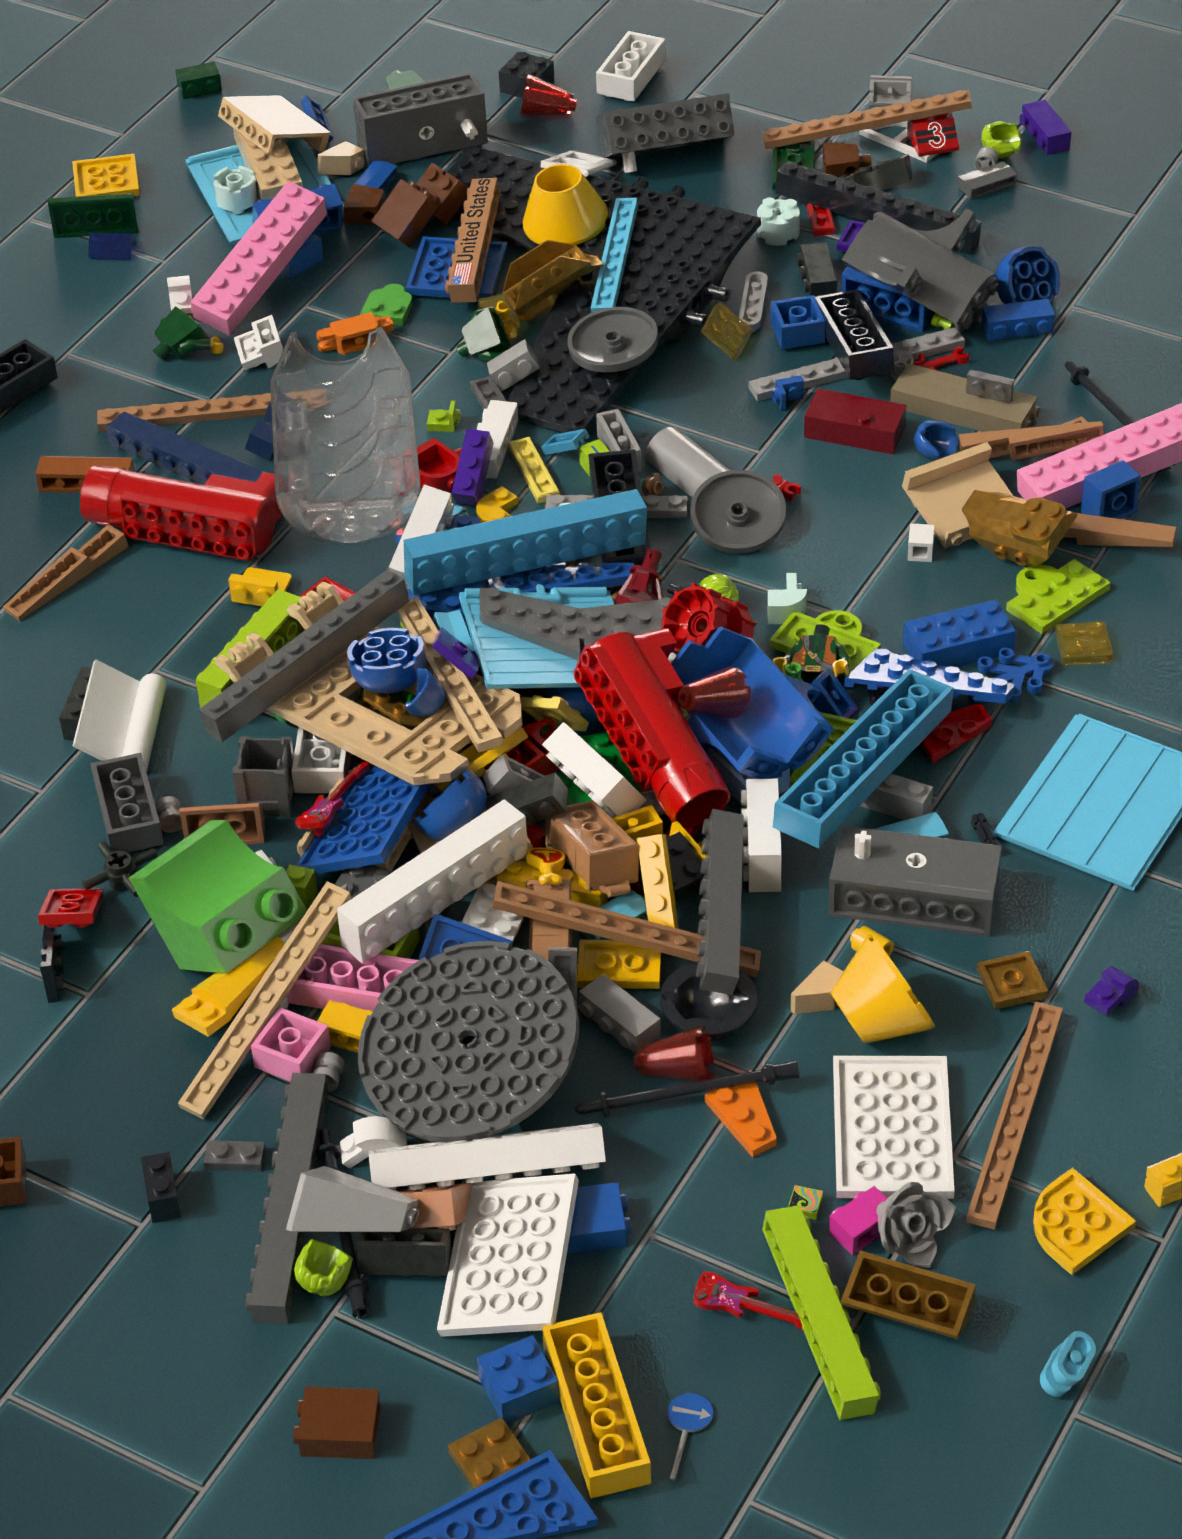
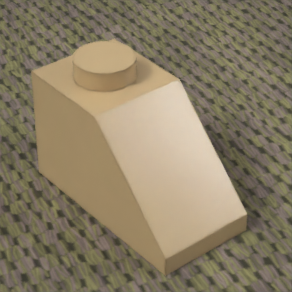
[318,141,365,175]
[791,960,844,1014]

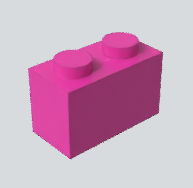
[829,1186,887,1256]

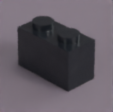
[141,1151,181,1223]

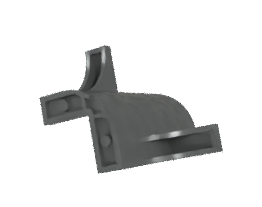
[842,208,999,333]

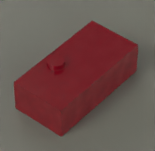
[804,388,907,455]

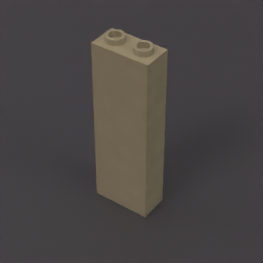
[891,363,1039,432]

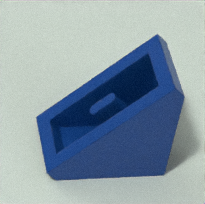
[812,667,858,718]

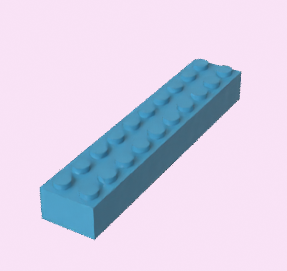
[404,489,647,596]
[773,669,954,848]

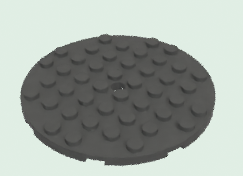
[358,941,579,1142]

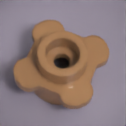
[642,473,664,496]

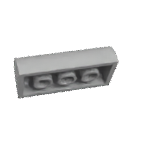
[646,427,729,498]

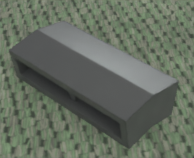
[958,162,1017,199]

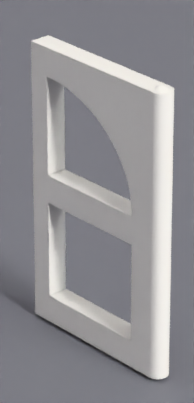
[859,121,937,163]
[540,150,617,177]

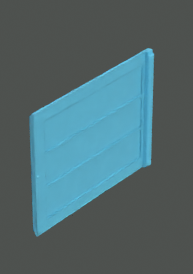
[185,137,344,245]
[993,713,1182,891]

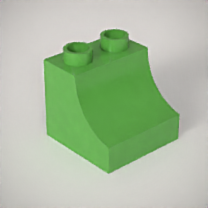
[129,820,307,973]

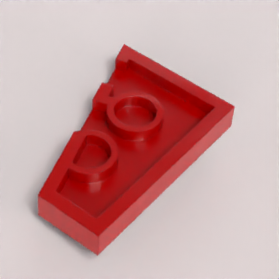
[920,703,992,764]

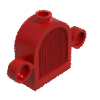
[397,438,462,499]

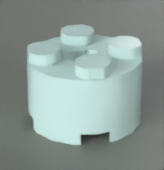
[213,166,258,214]
[757,198,800,246]

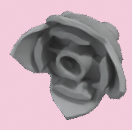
[876,1182,957,1267]

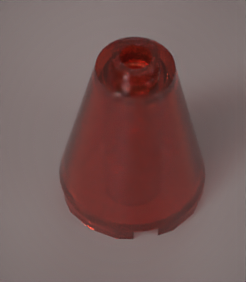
[520,74,577,116]
[678,667,751,719]
[634,1026,714,1082]

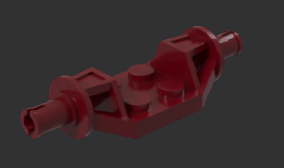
[614,548,663,605]

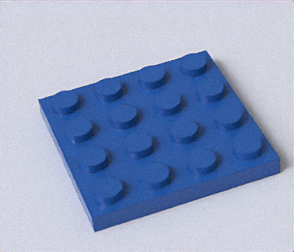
[406,236,508,301]

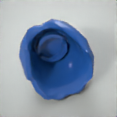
[914,420,959,460]
[405,668,445,717]

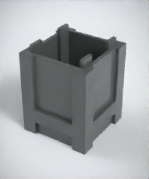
[232,736,294,818]

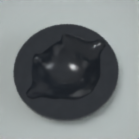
[660,962,757,1041]

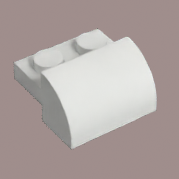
[234,315,283,370]

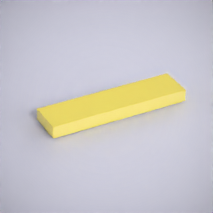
[508,437,560,504]

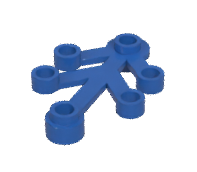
[968,648,1054,703]

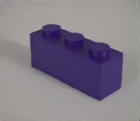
[1020,100,1071,155]
[452,429,494,507]

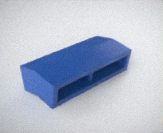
[355,161,397,190]

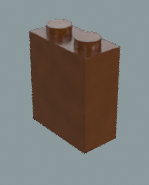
[372,179,439,248]
[293,1387,381,1459]

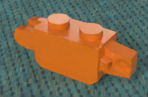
[316,312,394,354]

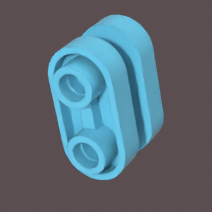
[1040,1331,1096,1397]

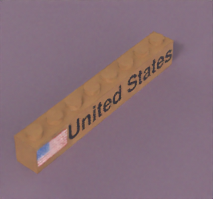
[445,178,500,303]

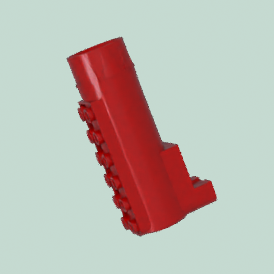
[80,465,287,561]
[574,628,731,829]

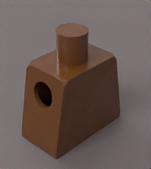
[823,142,871,178]
[343,184,385,225]

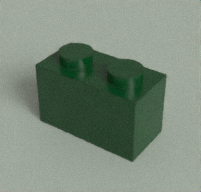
[175,62,222,99]

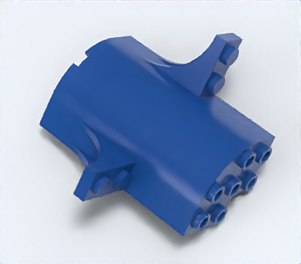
[671,627,834,779]

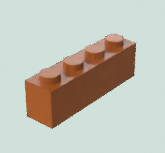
[35,456,135,493]

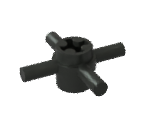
[82,841,158,897]

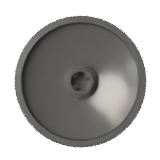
[567,307,659,372]
[690,470,786,554]

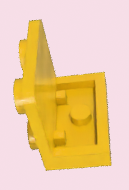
[228,567,292,606]

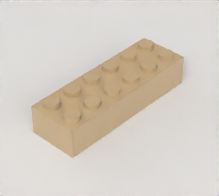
[233,128,303,200]

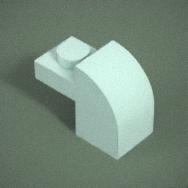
[767,573,807,624]

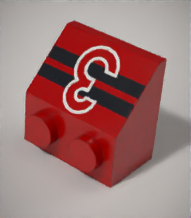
[907,112,959,157]

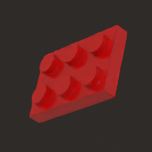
[38,888,104,928]

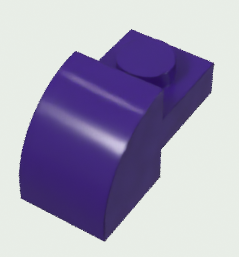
[1084,966,1139,1016]

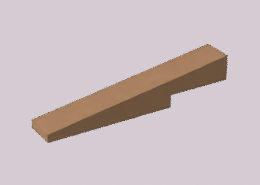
[959,421,1104,461]
[1063,513,1177,547]
[3,524,129,621]

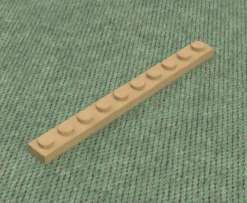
[396,597,503,752]
[178,881,352,1120]

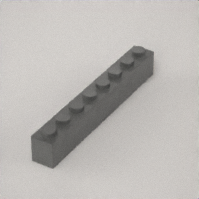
[696,809,744,995]

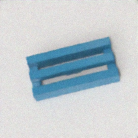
[541,429,590,455]

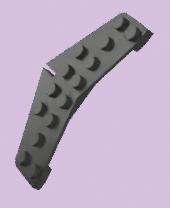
[479,587,671,660]

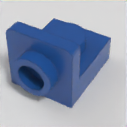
[772,375,804,411]

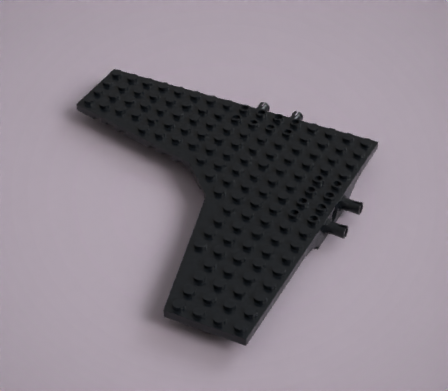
[447,146,761,433]

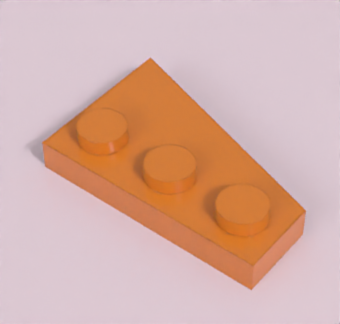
[705,1070,777,1158]

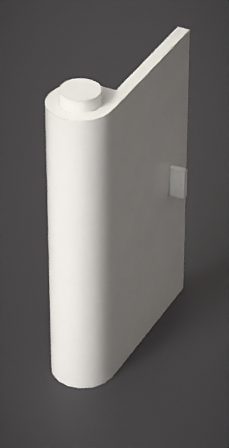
[73,660,167,771]

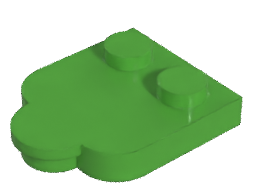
[360,284,412,326]

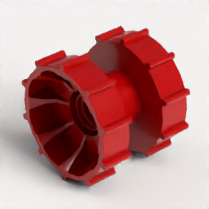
[661,583,757,655]

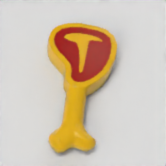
[526,848,565,885]

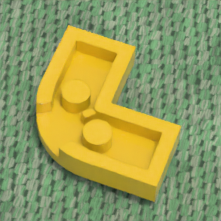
[476,486,518,523]

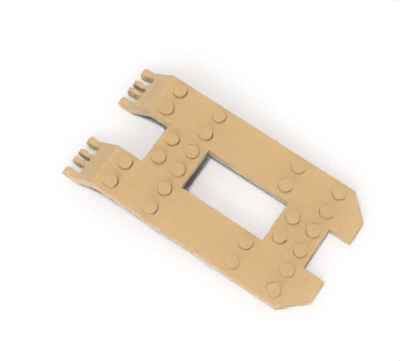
[215,582,523,786]

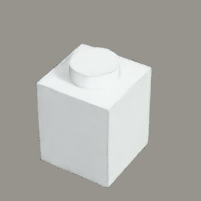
[908,524,934,562]

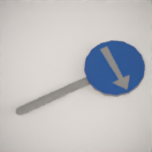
[668,1393,713,1480]

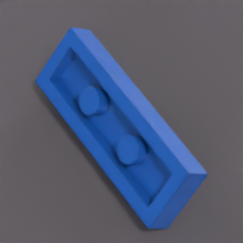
[301,95,334,143]

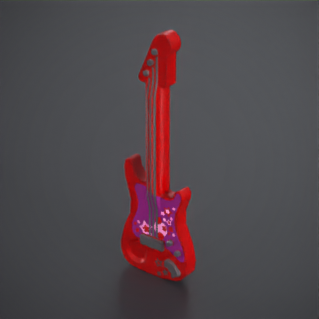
[295,762,371,836]
[693,1271,803,1330]

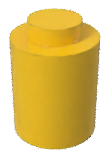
[850,926,894,957]

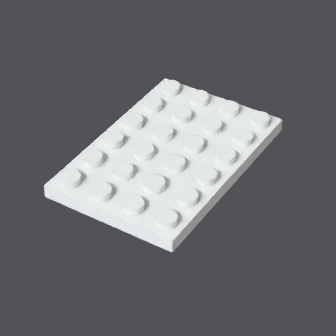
[833,1056,955,1199]
[437,1174,579,1337]

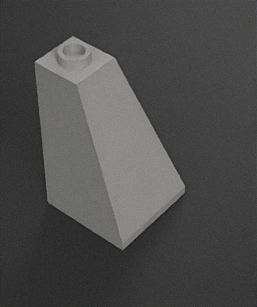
[286,1166,419,1232]

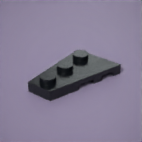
[40,925,64,1003]

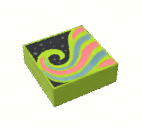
[788,1185,823,1220]

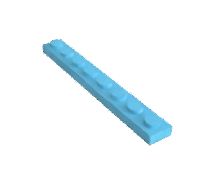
[591,198,638,313]

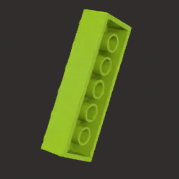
[196,589,305,708]

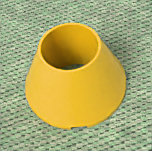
[523,164,608,245]
[830,934,935,1044]

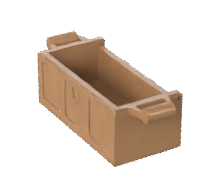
[545,800,639,897]
[526,879,572,961]

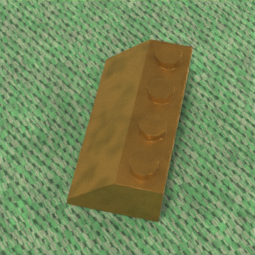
[841,1251,976,1339]

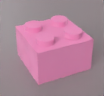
[251,1008,331,1082]

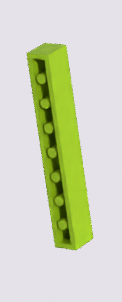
[762,1205,881,1420]

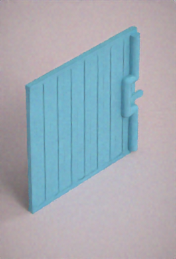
[459,584,614,689]

